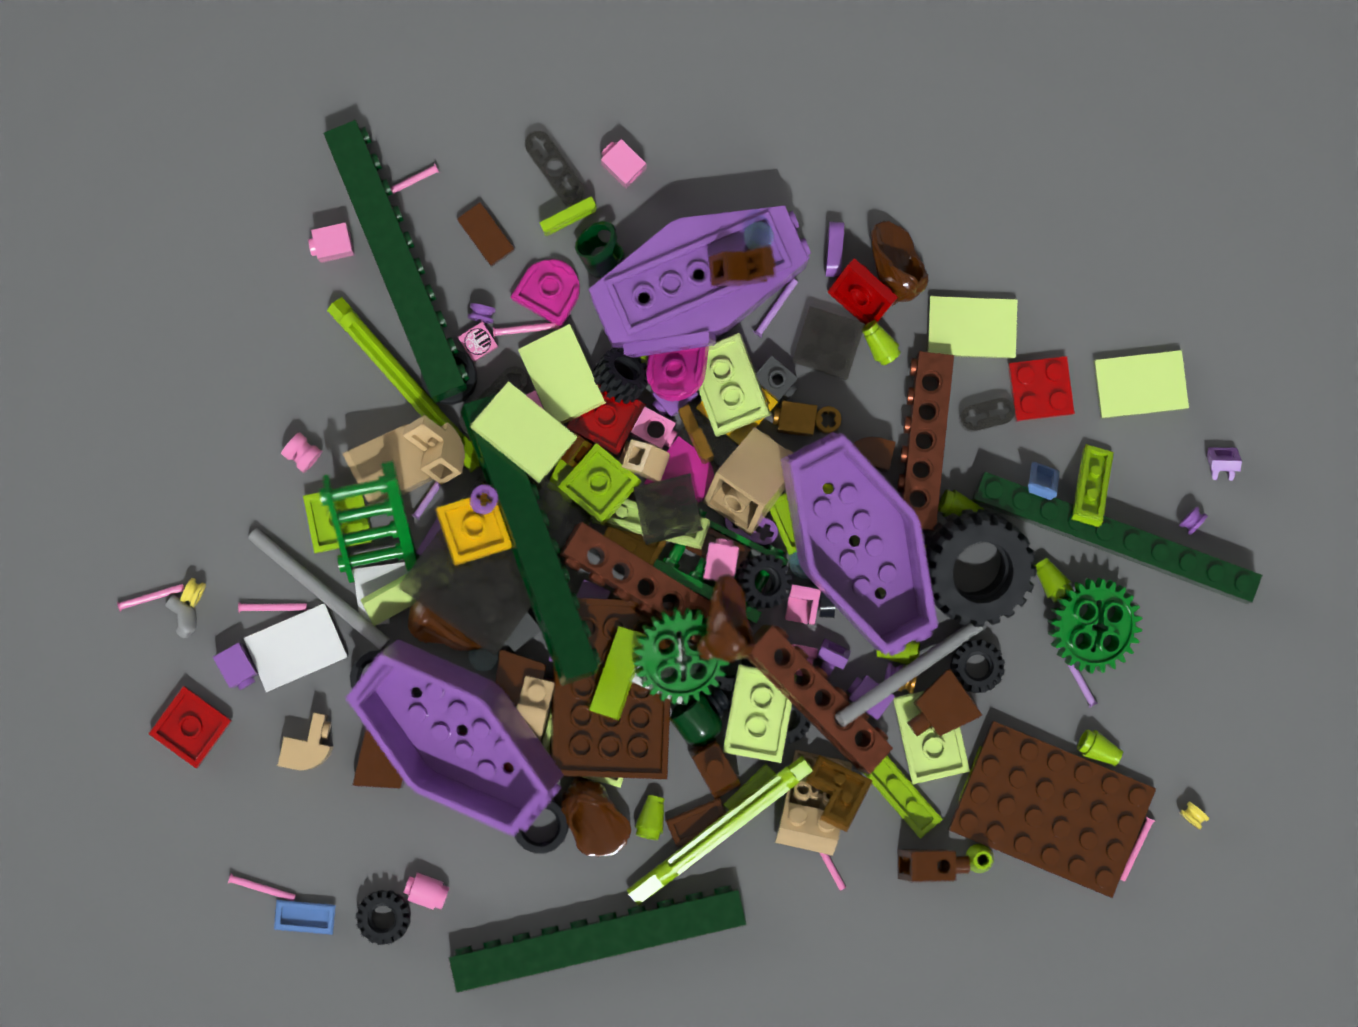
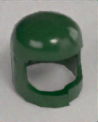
[575,221,625,278]
[670,691,722,747]

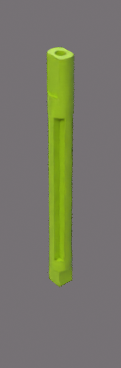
[327,297,480,473]
[627,755,813,906]

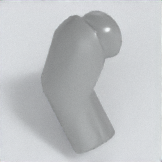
[165,595,196,638]

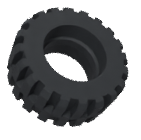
[923,509,1037,627]

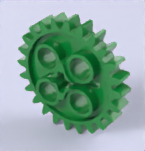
[1048,577,1143,674]
[632,608,729,704]

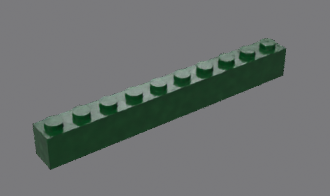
[323,120,469,403]
[460,394,601,686]
[972,472,1262,604]
[449,885,747,993]

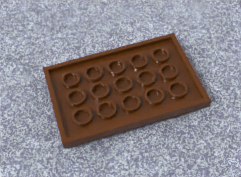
[550,598,674,779]
[948,721,1156,898]

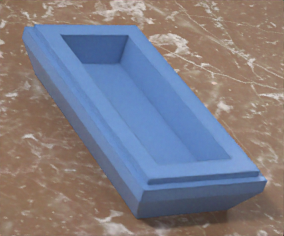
[1028,462,1060,500]
[274,900,336,935]

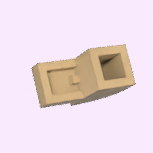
[403,415,465,485]
[619,439,670,483]
[517,676,555,742]
[278,713,333,770]

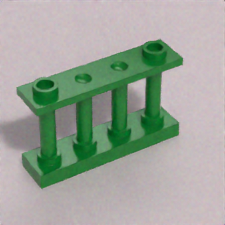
[319,461,418,583]
[653,505,789,624]

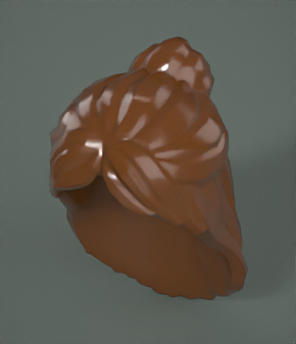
[871,221,929,306]
[697,574,756,662]
[408,585,490,651]
[561,776,631,857]

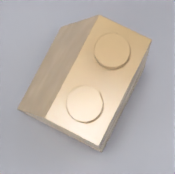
[343,423,434,505]
[703,427,793,536]

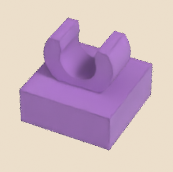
[1207,447,1242,480]
[817,638,851,677]

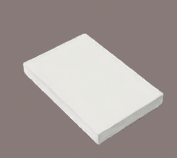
[243,603,348,692]

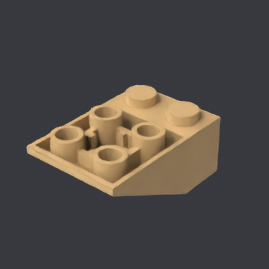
[775,750,852,856]

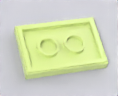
[927,296,1017,359]
[518,324,606,424]
[698,333,771,437]
[1094,350,1189,419]
[470,381,577,483]
[723,665,797,763]
[893,691,970,784]

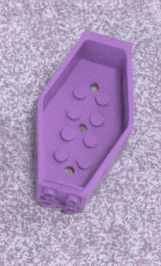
[589,205,811,350]
[780,432,938,656]
[346,639,564,836]

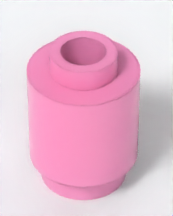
[403,873,450,910]

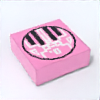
[458,322,498,362]

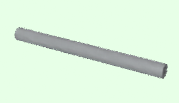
[248,528,390,650]
[835,622,983,727]

